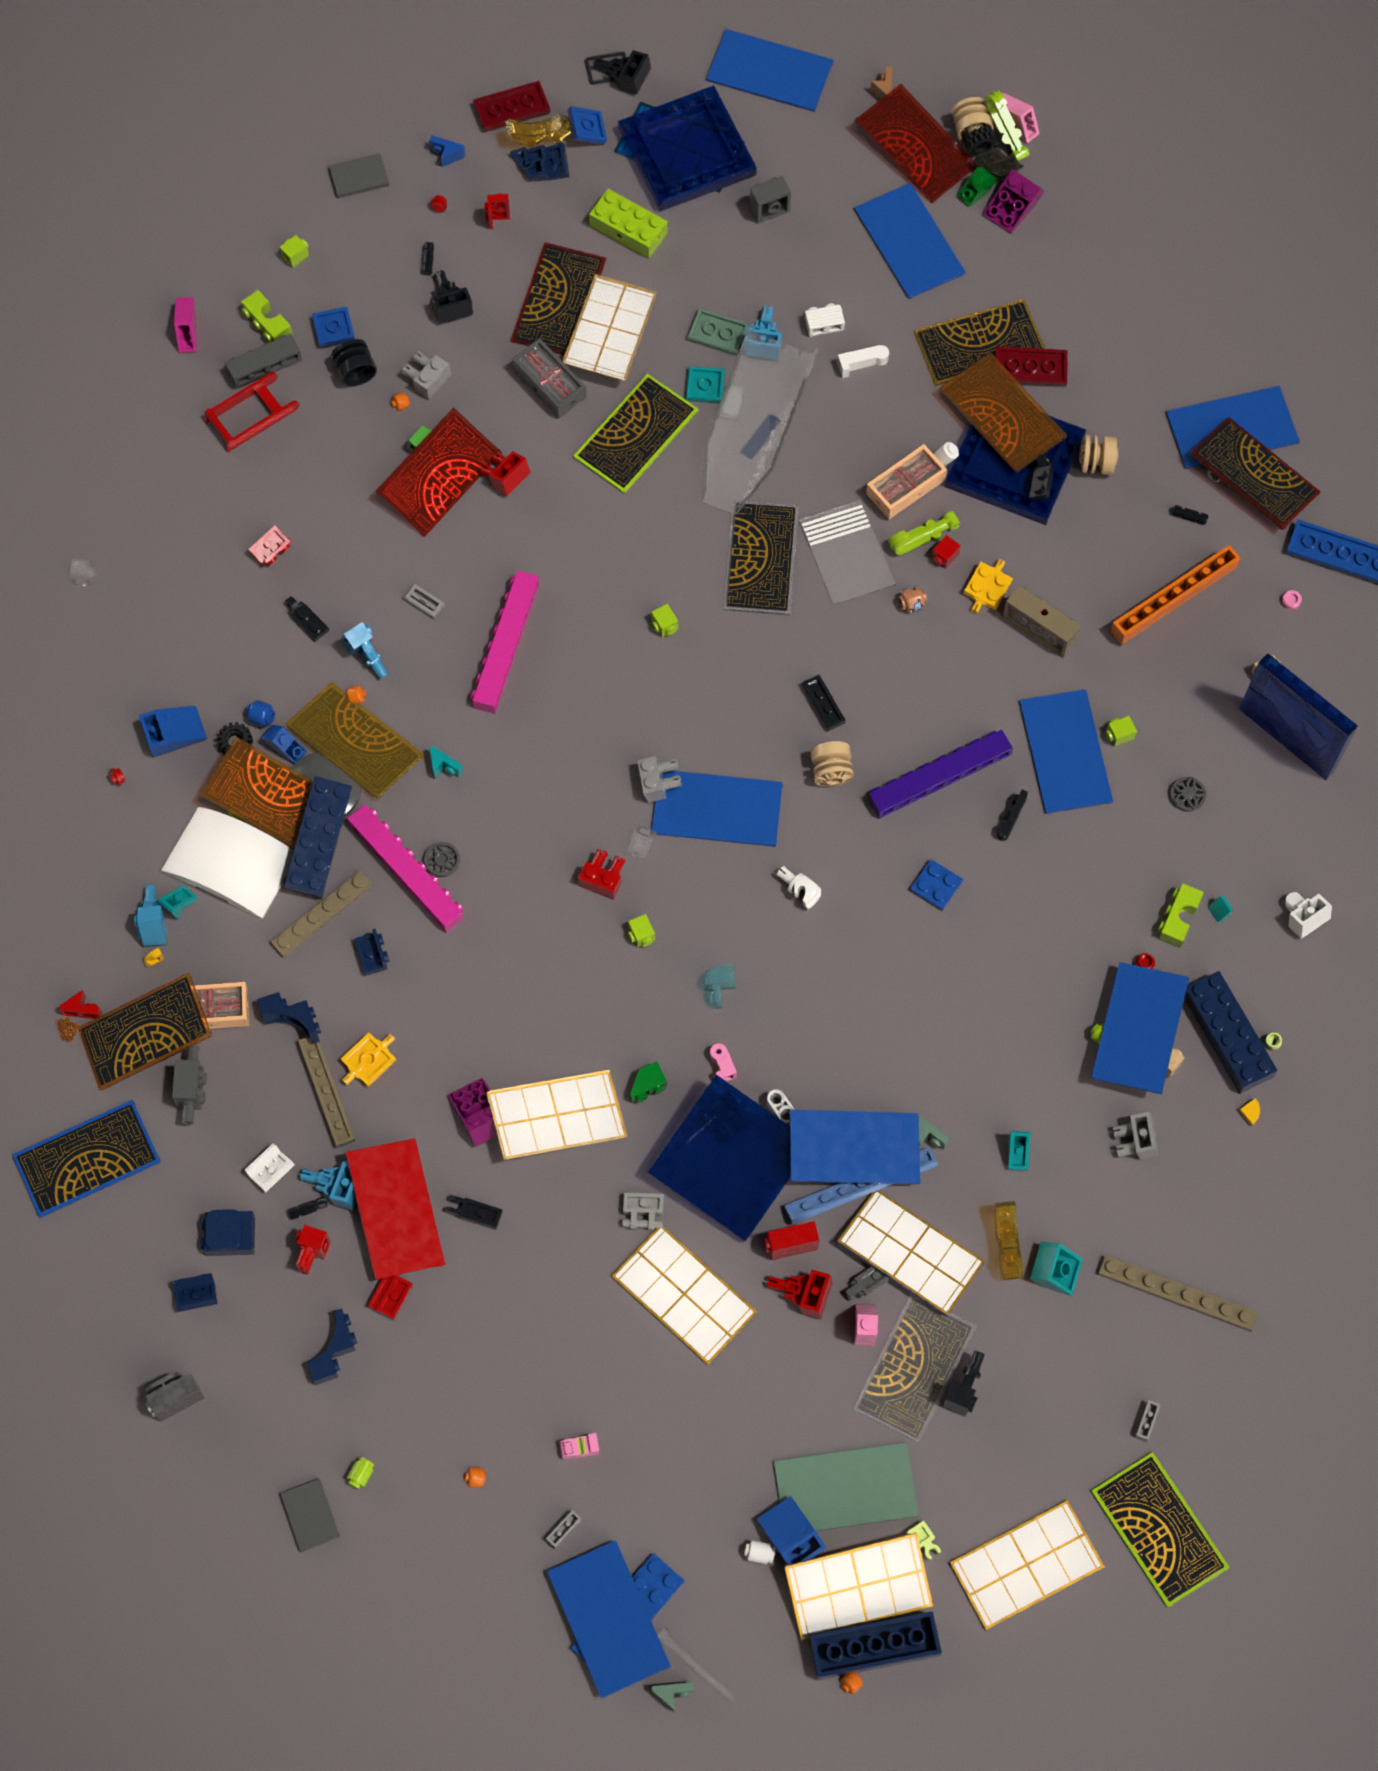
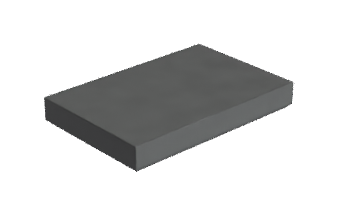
[329,154,389,198]
[280,1479,340,1552]

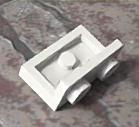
[245,1143,294,1192]

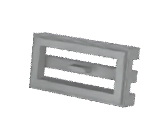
[404,584,445,619]

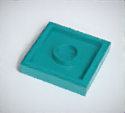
[686,366,725,404]

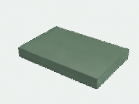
[687,308,750,357]

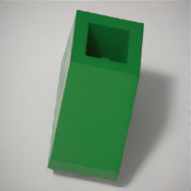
[957,167,999,207]
[630,1061,667,1103]

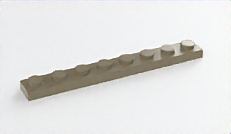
[1098,1255,1258,1332]

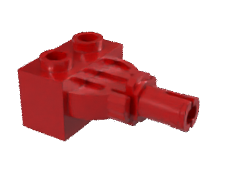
[767,1269,833,1319]

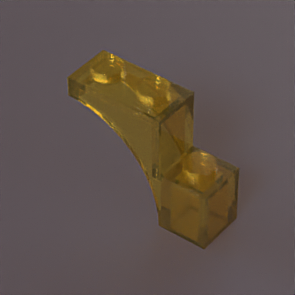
[505,113,573,148]
[995,1201,1023,1280]

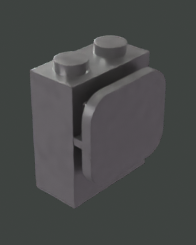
[145,1372,205,1422]

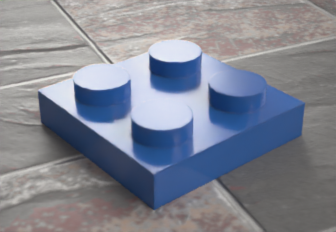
[568,106,607,145]
[312,306,355,348]
[910,859,963,911]

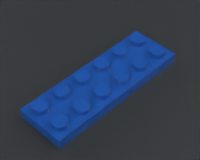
[1286,519,1378,583]
[571,1553,685,1661]

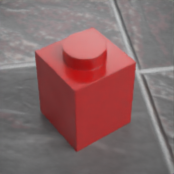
[931,535,961,569]

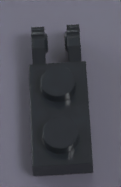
[997,789,1028,841]
[444,1195,503,1230]

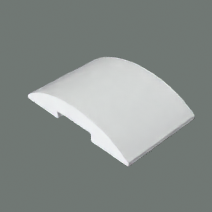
[161,807,294,919]

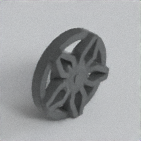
[1170,777,1206,811]
[424,842,460,877]

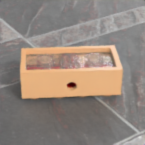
[866,444,947,520]
[190,982,249,1030]

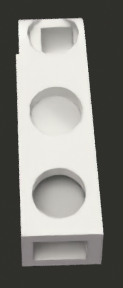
[837,345,889,378]

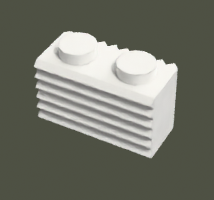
[805,304,845,337]

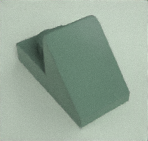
[919,1115,950,1150]
[652,1682,694,1712]

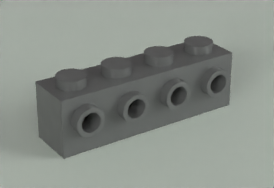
[225,334,302,388]

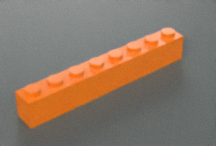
[1110,545,1241,646]

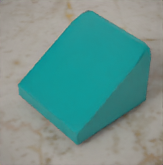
[1209,895,1233,922]

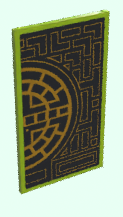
[1091,1452,1230,1608]

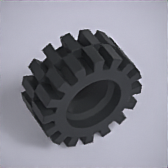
[963,126,998,157]
[217,722,253,756]

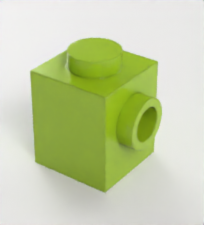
[280,235,309,268]
[651,604,678,637]
[1106,716,1137,747]
[628,914,655,947]

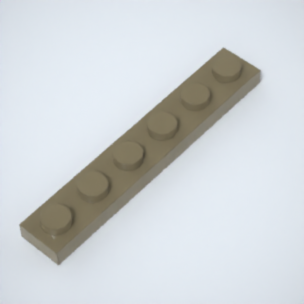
[271,871,373,958]
[298,1036,355,1148]

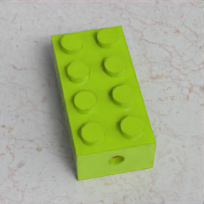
[589,189,668,259]

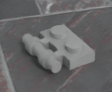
[623,1193,664,1230]

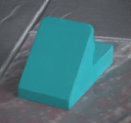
[430,745,464,779]
[158,885,197,919]
[1008,1131,1031,1170]

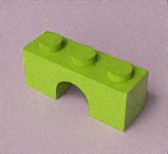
[241,290,293,343]
[1158,883,1204,948]

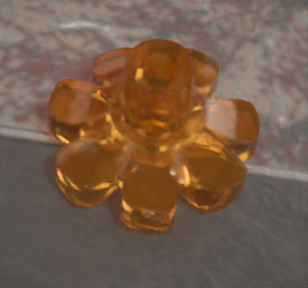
[58,1017,79,1042]

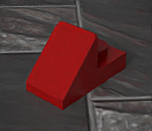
[59,990,102,1020]

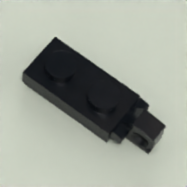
[1029,454,1054,502]
[286,596,329,642]

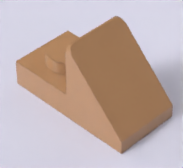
[870,66,893,102]

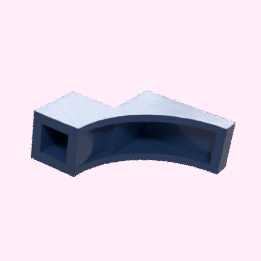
[257,992,321,1044]
[307,1309,358,1385]

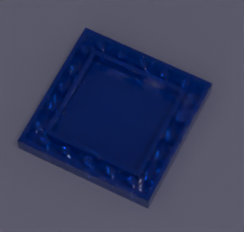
[618,85,757,211]
[944,412,1086,525]
[1239,653,1358,780]
[647,1075,790,1242]

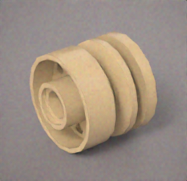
[952,97,994,143]
[1080,434,1118,475]
[811,741,854,787]

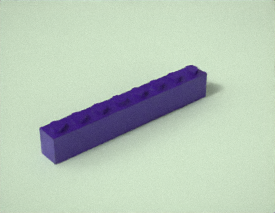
[868,729,1013,819]

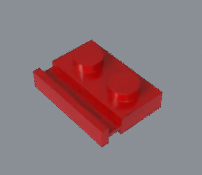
[368,1275,413,1320]

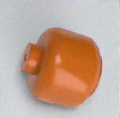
[390,392,410,411]
[346,685,367,704]
[464,1467,486,1488]
[840,1673,863,1694]

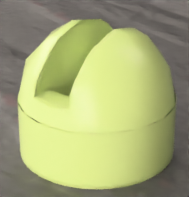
[1266,1032,1282,1050]

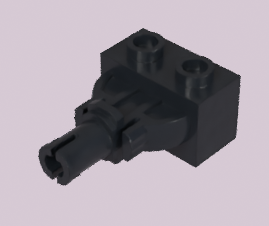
[594,50,651,94]
[432,270,473,324]
[942,1350,985,1417]

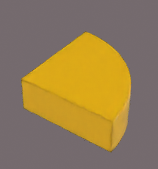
[144,948,164,968]
[1239,1098,1260,1126]

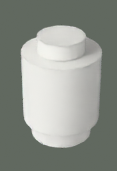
[934,442,959,467]
[744,1540,775,1565]

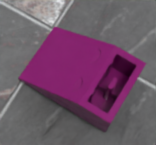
[983,169,1045,233]
[448,1078,498,1147]

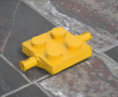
[963,559,1013,614]
[341,1032,396,1087]

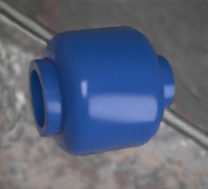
[246,700,275,727]

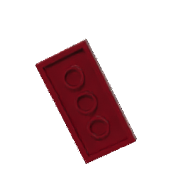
[473,81,551,132]
[995,346,1068,386]

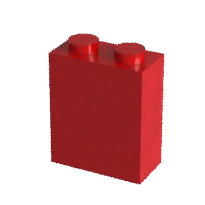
[764,1221,820,1261]

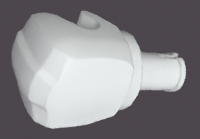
[776,866,821,910]

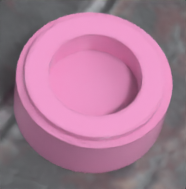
[1282,590,1302,610]

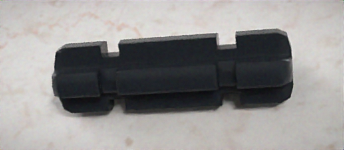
[422,242,434,275]
[1172,505,1209,524]
[288,1197,328,1220]

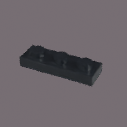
[803,674,846,731]

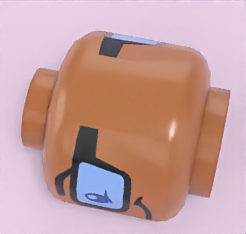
[898,586,927,613]

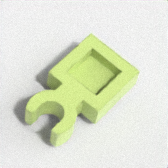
[906,1521,941,1561]

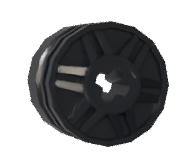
[331,339,377,387]

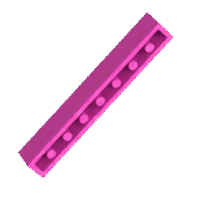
[471,570,539,714]
[347,804,464,933]

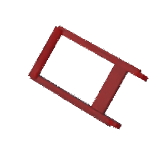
[203,372,299,453]

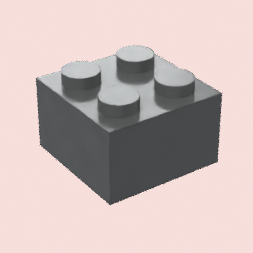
[749,176,791,224]

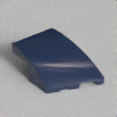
[510,142,570,180]

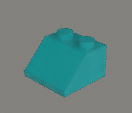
[1030,1242,1083,1296]

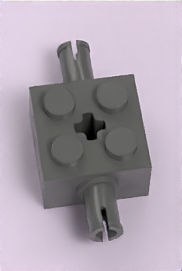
[172,1045,207,1125]

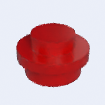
[430,195,447,212]
[108,768,125,787]
[1135,953,1155,969]

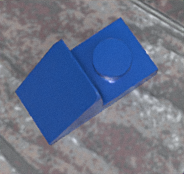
[429,135,465,167]

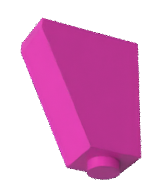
[174,297,197,353]

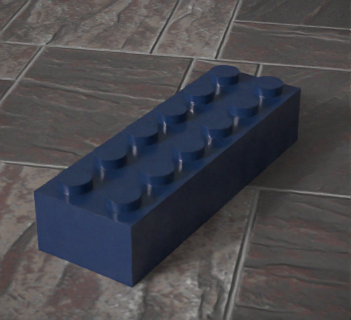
[285,776,352,899]
[1184,971,1278,1094]
[809,1611,942,1680]

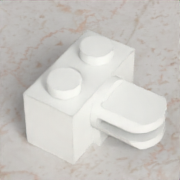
[1285,892,1332,939]

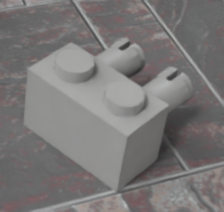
[402,351,451,400]
[637,756,682,803]
[1113,1112,1160,1160]

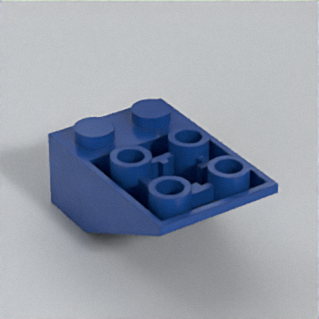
[139,706,207,757]
[757,1496,826,1566]

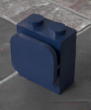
[201,1209,255,1256]

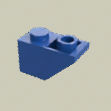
[261,724,307,764]

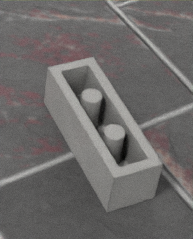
[1135,1400,1161,1442]
[546,1510,582,1549]

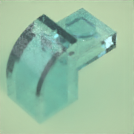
[704,964,736,1009]

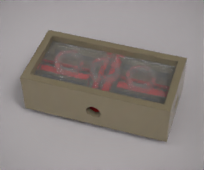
[1003,585,1080,658]

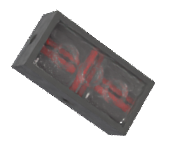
[512,338,587,418]

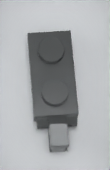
[845,1267,891,1301]

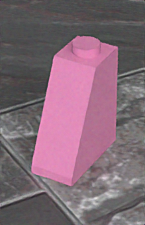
[1003,93,1040,144]
[854,1305,878,1346]

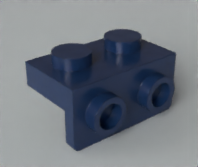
[354,929,390,976]
[172,1273,218,1312]

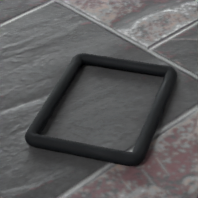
[585,51,626,84]

